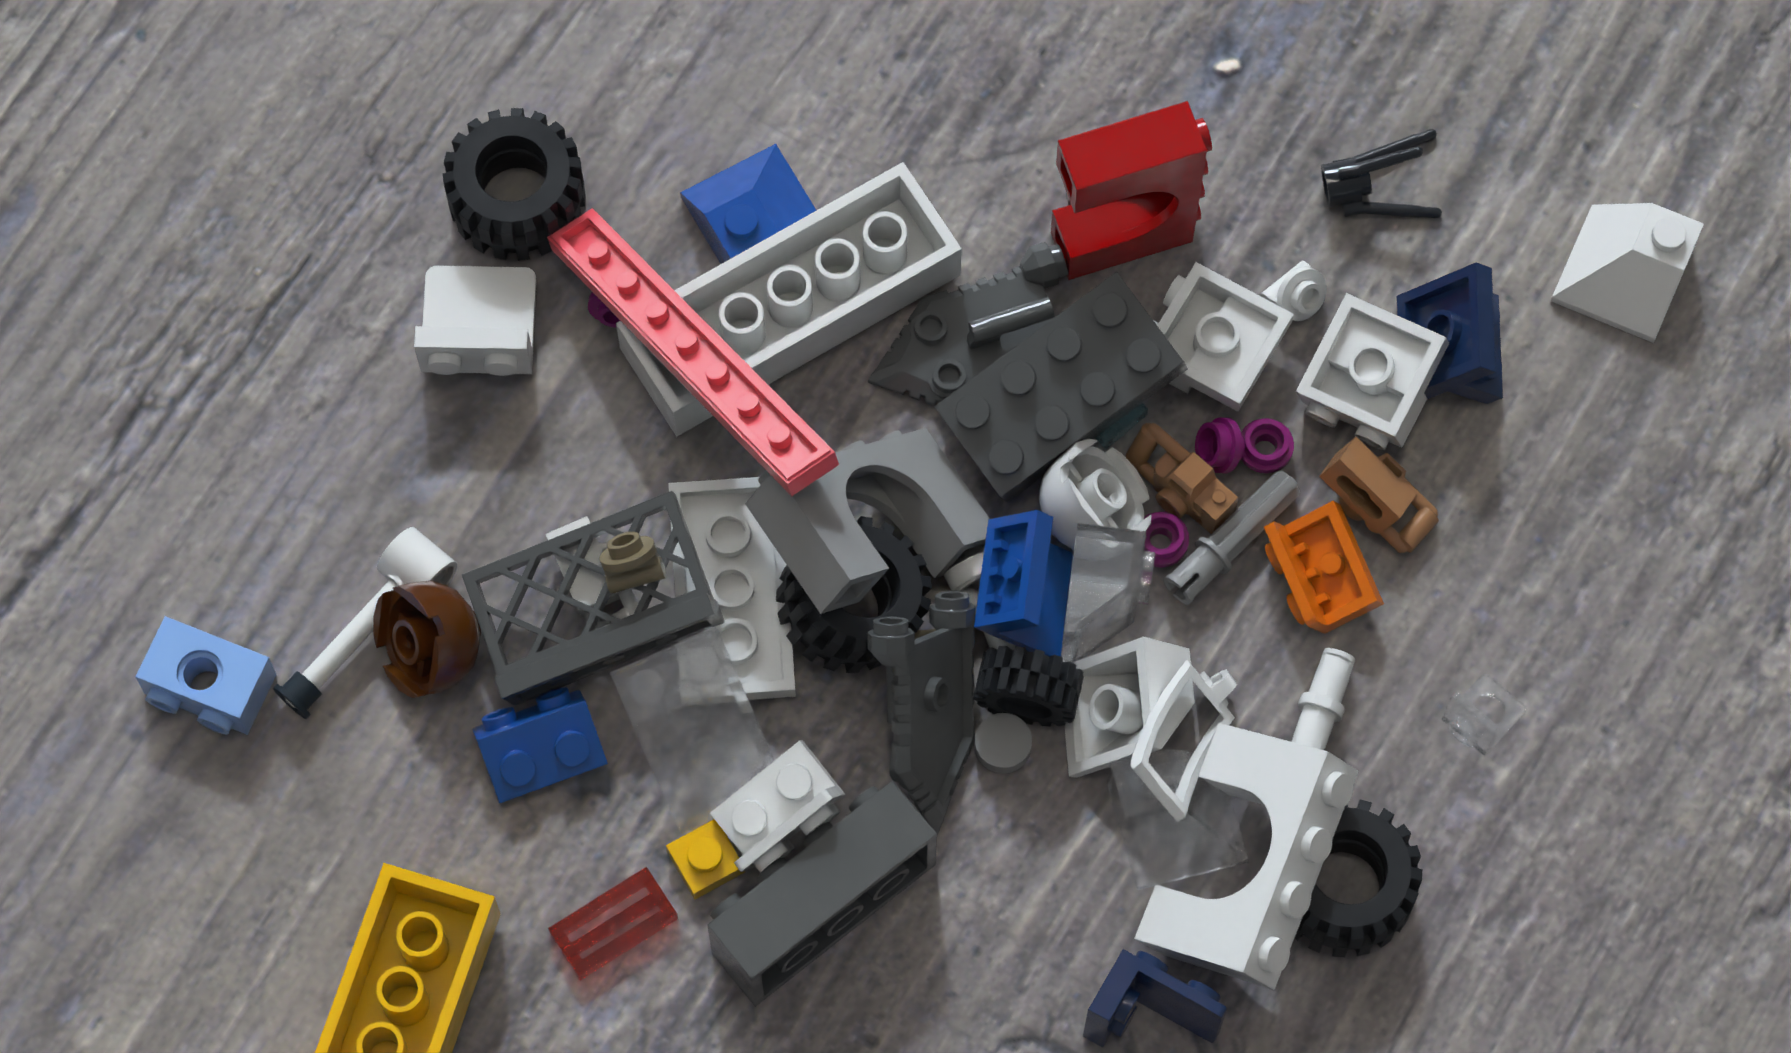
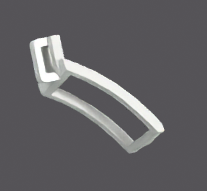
[1130,660,1237,822]

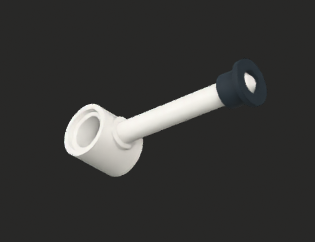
[273,527,458,719]

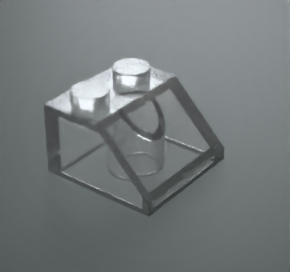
[1061,523,1155,662]

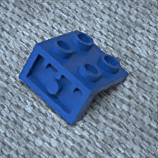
[974,510,1073,657]

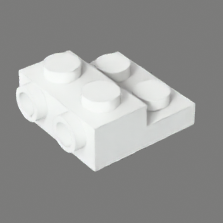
[1153,262,1294,412]
[1296,293,1449,450]

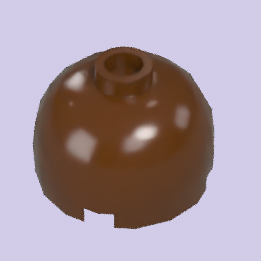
[373,581,481,698]

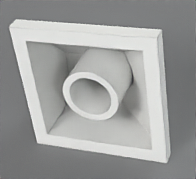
[1551,203,1704,343]
[1064,637,1195,778]

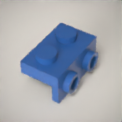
[472,687,608,803]

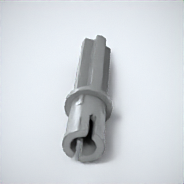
[1163,471,1300,605]

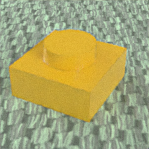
[666,819,745,900]

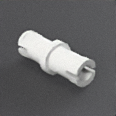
[1292,648,1355,750]

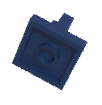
[1396,262,1503,404]

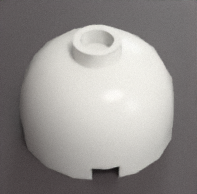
[1039,439,1151,555]

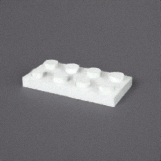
[668,477,796,704]

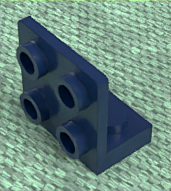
[1083,949,1227,1048]

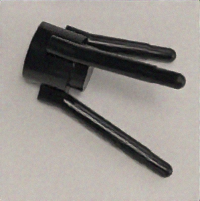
[1321,129,1442,218]

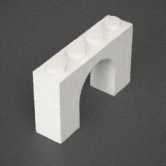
[1134,723,1358,990]

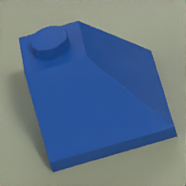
[680,144,817,264]

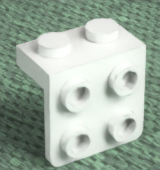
[414,266,537,376]

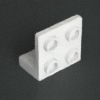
[710,740,845,873]

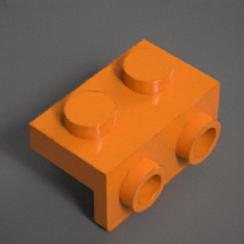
[1264,501,1384,634]

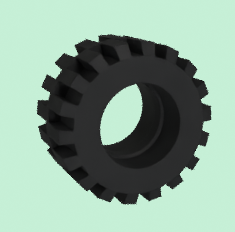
[443,108,586,261]
[776,516,932,673]
[1295,799,1423,958]

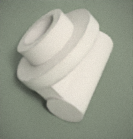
[1260,261,1327,321]

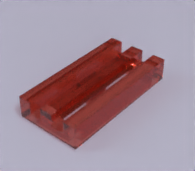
[548,867,678,980]

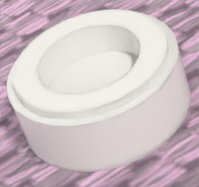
[944,552,984,592]

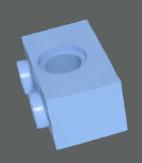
[135,616,276,735]

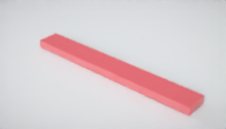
[547,208,839,497]

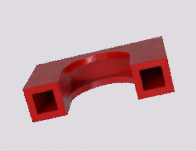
[1051,101,1212,280]

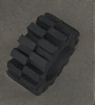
[973,646,1084,727]

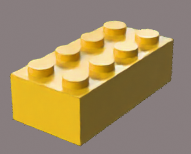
[315,863,501,1053]

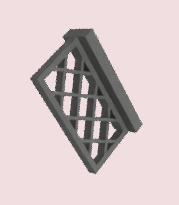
[462,491,725,706]

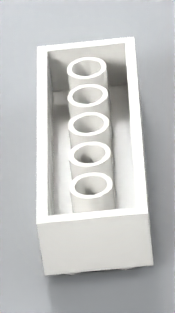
[616,162,962,437]

